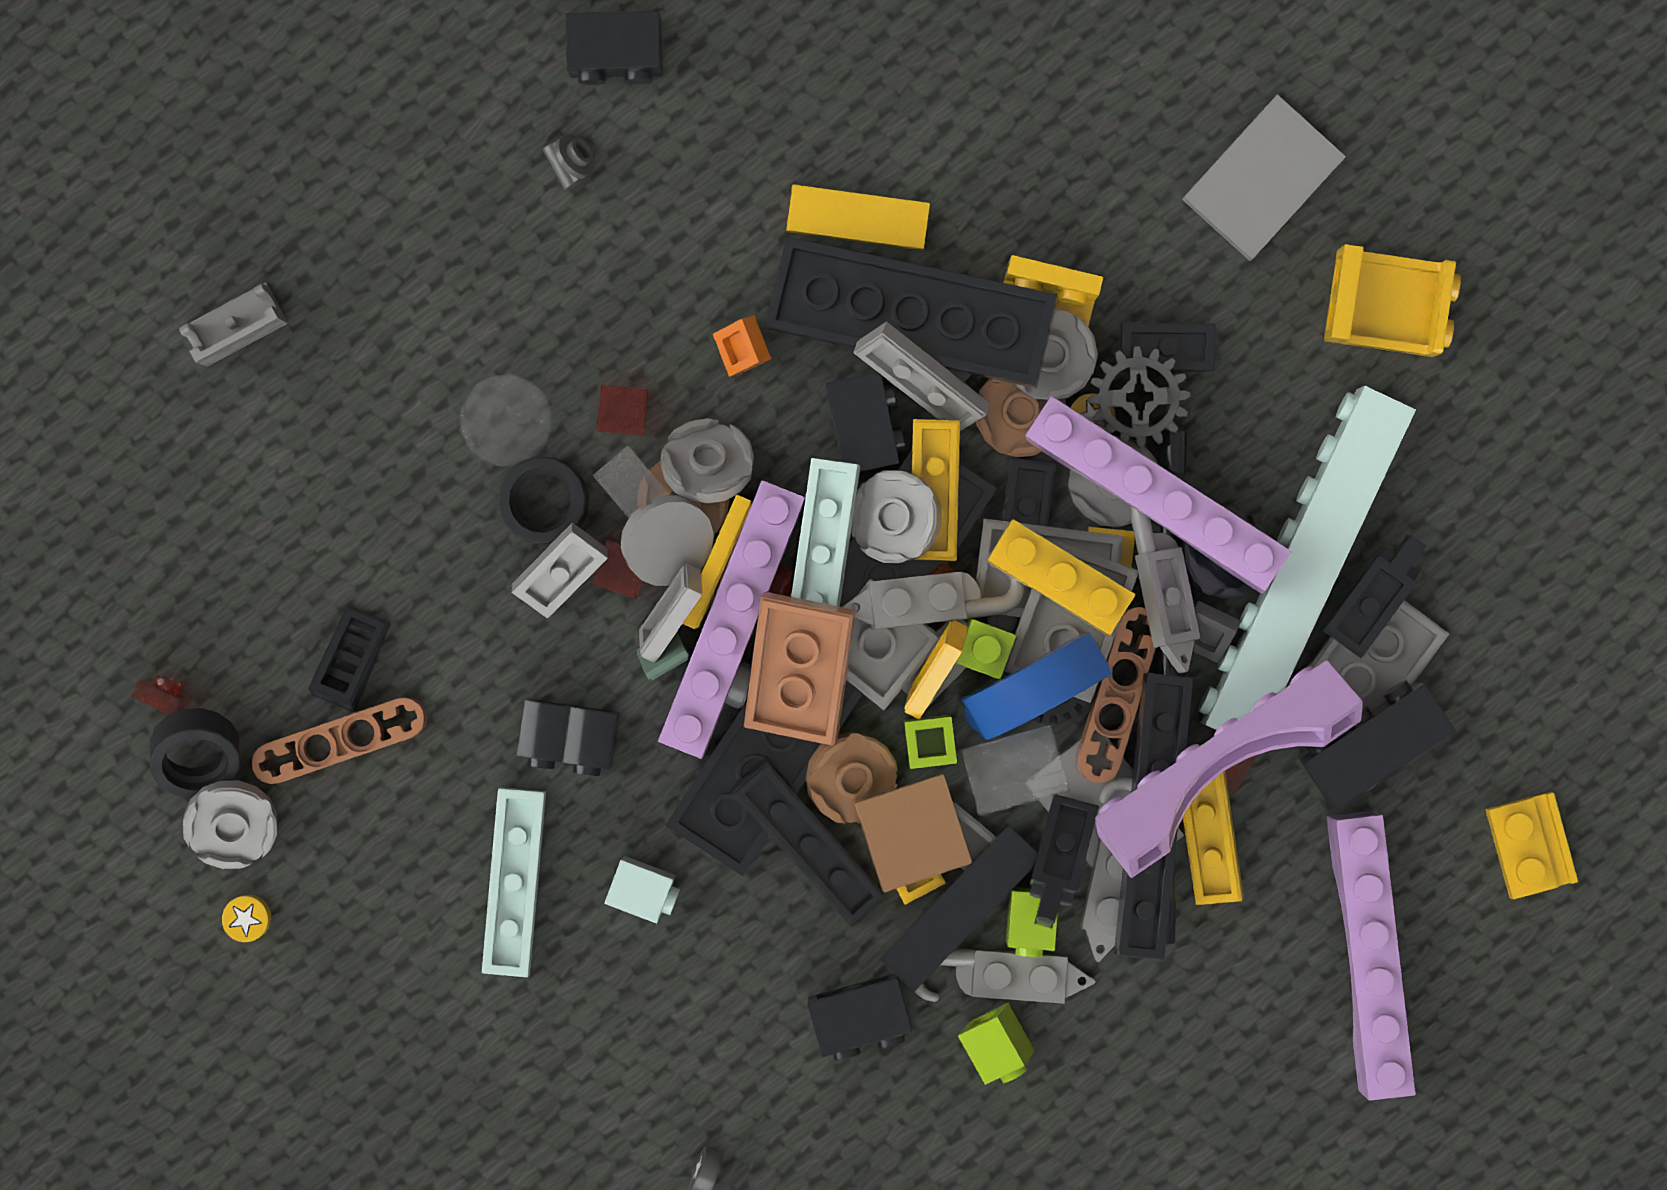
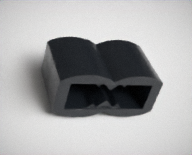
[517,699,620,776]

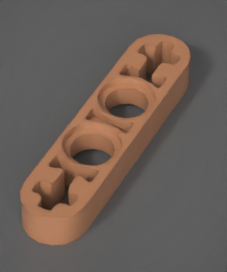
[1076,607,1156,783]
[252,697,428,784]

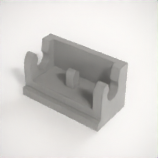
[179,282,288,367]

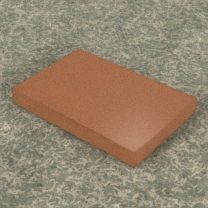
[744,592,856,746]

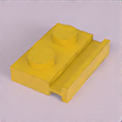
[1485,792,1578,900]

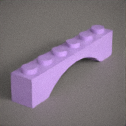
[1025,396,1292,594]
[658,480,806,759]
[1095,660,1363,878]
[1327,811,1415,1101]

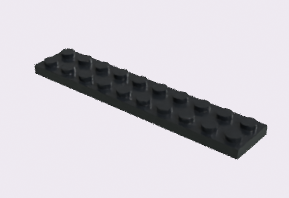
[665,450,997,876]

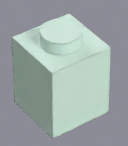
[604,856,680,924]

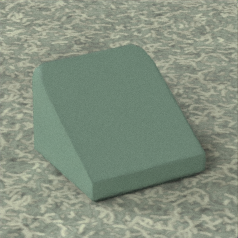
[637,631,691,680]

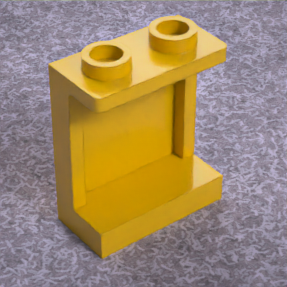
[1324,244,1461,357]

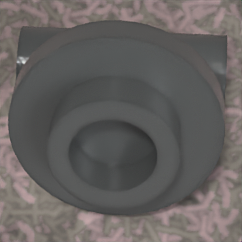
[543,134,595,191]

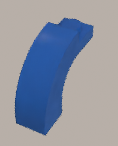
[960,632,1113,741]

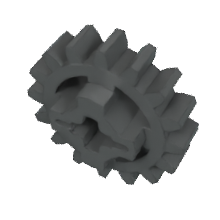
[1088,346,1191,448]

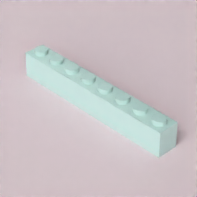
[1198,386,1416,730]

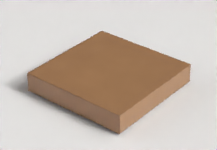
[854,774,972,892]

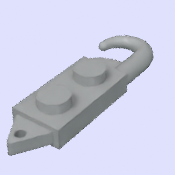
[1131,506,1201,673]
[842,564,1024,630]
[1080,777,1132,962]
[915,948,1095,1004]

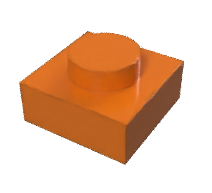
[713,315,771,377]

